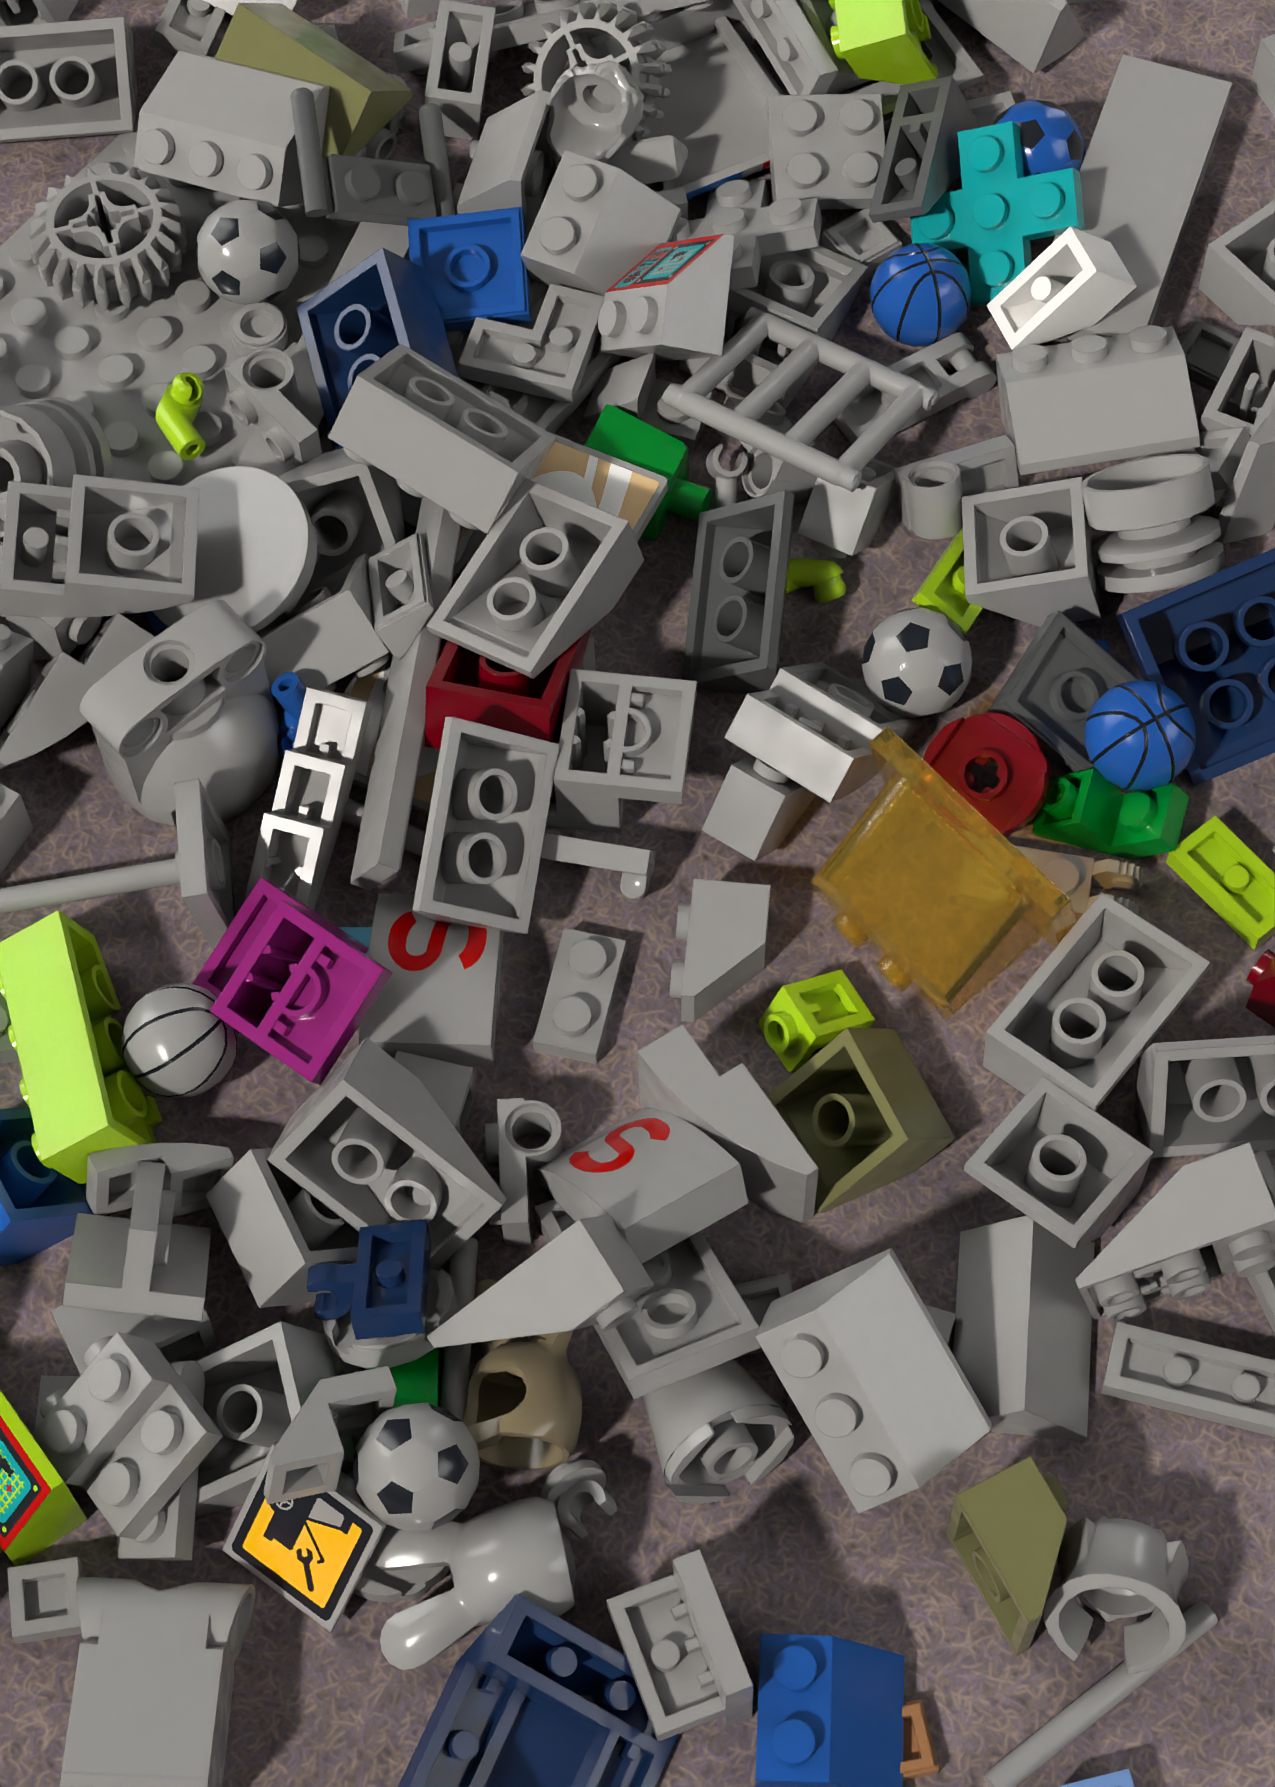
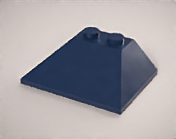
[398,1595,678,1787]

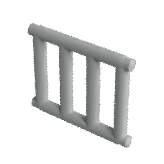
[662,307,939,492]

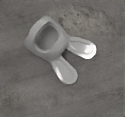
[369,1497,576,1670]

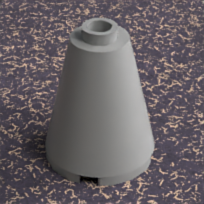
[643,1359,794,1505]

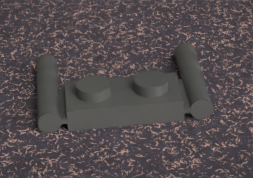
[290,87,455,226]

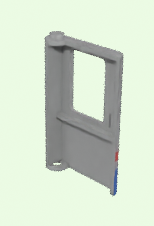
[590,0,984,200]

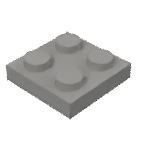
[765,93,885,210]

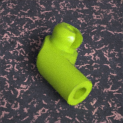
[155,372,206,461]

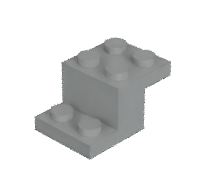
[546,669,697,834]

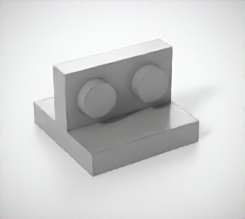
[63,1161,212,1321]
[606,1549,753,1742]

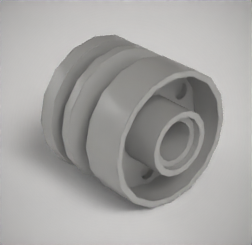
[0,397,113,538]

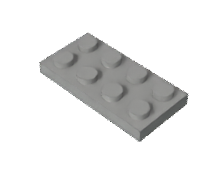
[534,1199,761,1399]

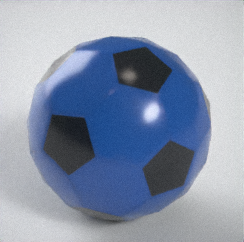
[991,100,1085,177]

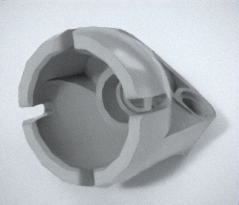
[80,599,281,827]

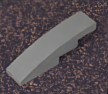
[244,687,373,911]

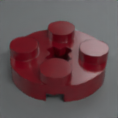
[922,713,1051,840]

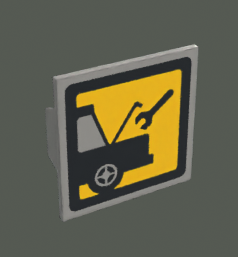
[222,1442,387,1633]

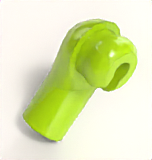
[786,557,847,603]

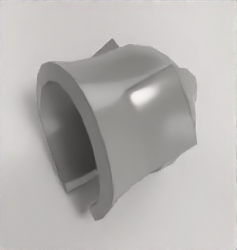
[1043,1515,1189,1675]

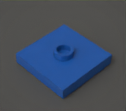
[408,207,532,332]

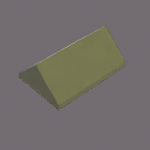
[215,3,413,157]

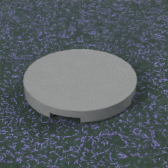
[153,466,317,633]

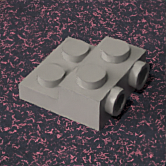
[31,1332,223,1539]

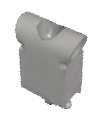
[60,1577,256,1787]

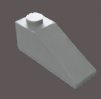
[427,1215,654,1348]

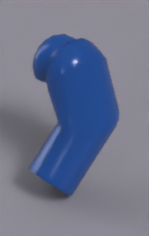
[271,672,307,759]

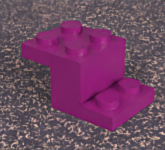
[192,877,393,1085]

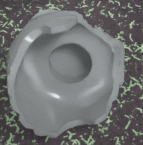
[546,60,645,162]

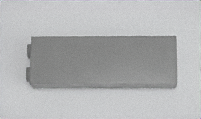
[1040,54,1232,347]

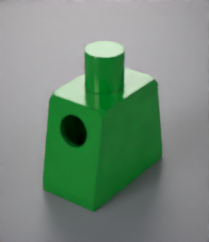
[585,404,713,541]

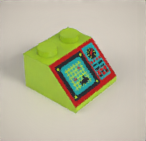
[0,1390,88,1567]

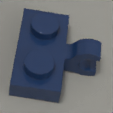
[306,1220,432,1340]

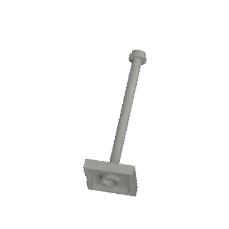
[0,778,236,950]

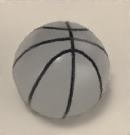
[121,983,238,1098]

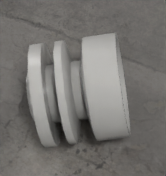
[1081,454,1226,594]

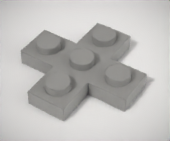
[670,180,822,291]

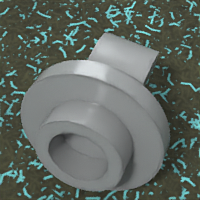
[540,1460,617,1539]

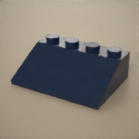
[1116,548,1275,786]

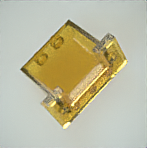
[810,726,1076,1021]

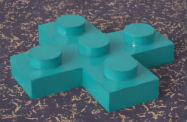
[910,121,1085,307]

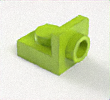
[759,969,875,1072]

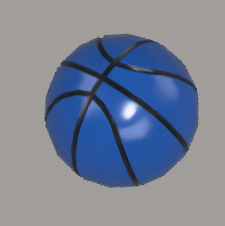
[870,243,972,347]
[1084,680,1196,791]

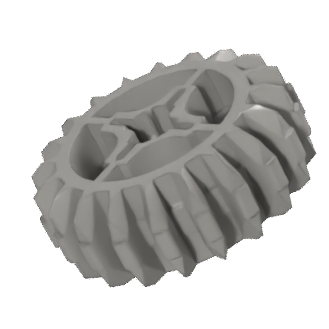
[521,1,673,142]
[29,164,187,312]

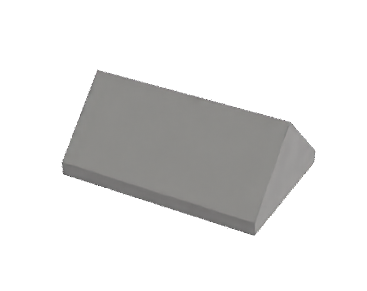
[938,0,1086,74]
[413,717,559,934]
[953,1215,1095,1441]

